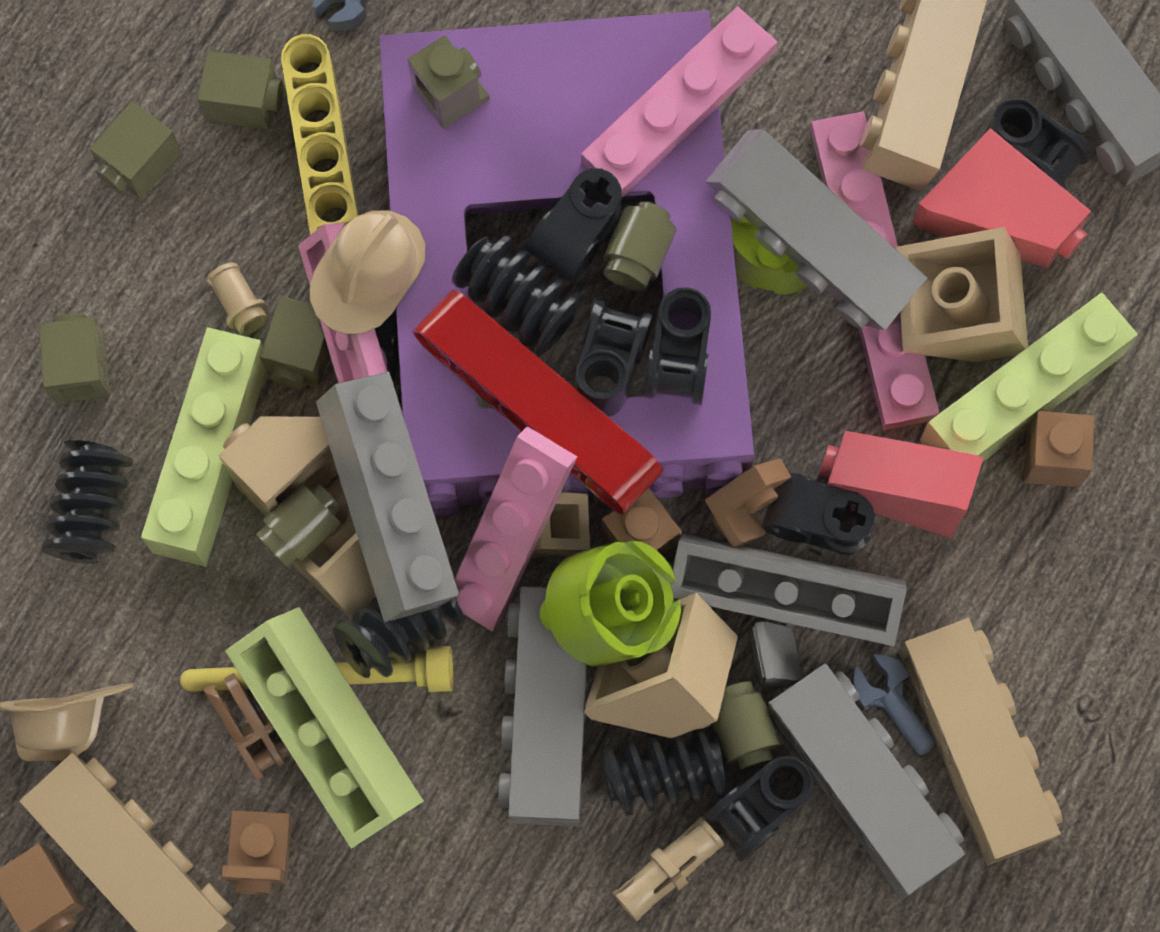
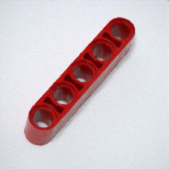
[412,289,663,515]

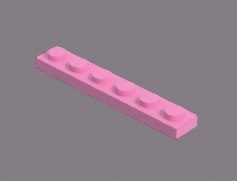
[810,111,940,430]

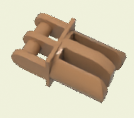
[203,673,290,780]

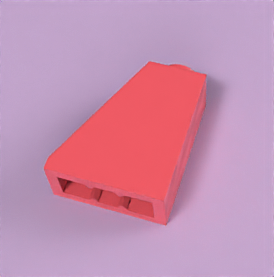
[912,128,1091,268]
[818,431,983,538]

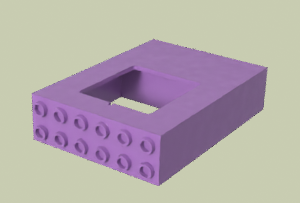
[380,10,754,516]

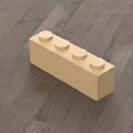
[860,0,987,192]
[898,618,1063,866]
[19,753,236,932]

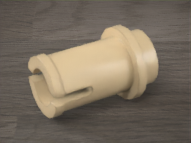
[207,262,268,335]

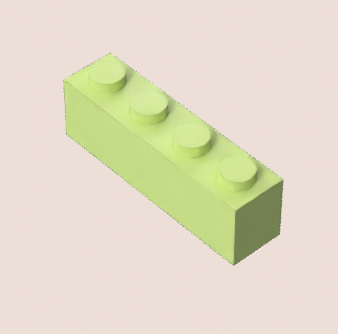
[920,292,1138,462]
[141,327,266,567]
[225,607,423,849]

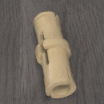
[612,817,724,922]

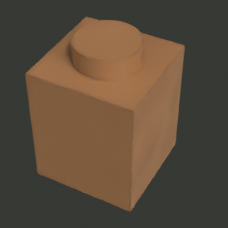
[1024,411,1095,488]
[602,488,682,558]
[0,843,86,932]

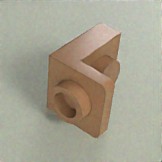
[705,458,791,548]
[221,811,292,895]

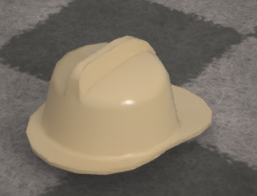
[310,210,425,334]
[0,683,134,761]

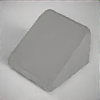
[750,622,802,689]

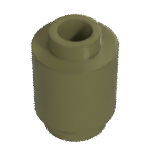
[603,202,677,292]
[256,483,342,567]
[712,681,780,771]

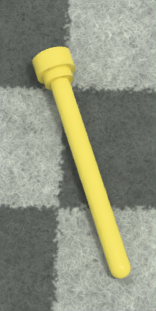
[180,646,454,692]

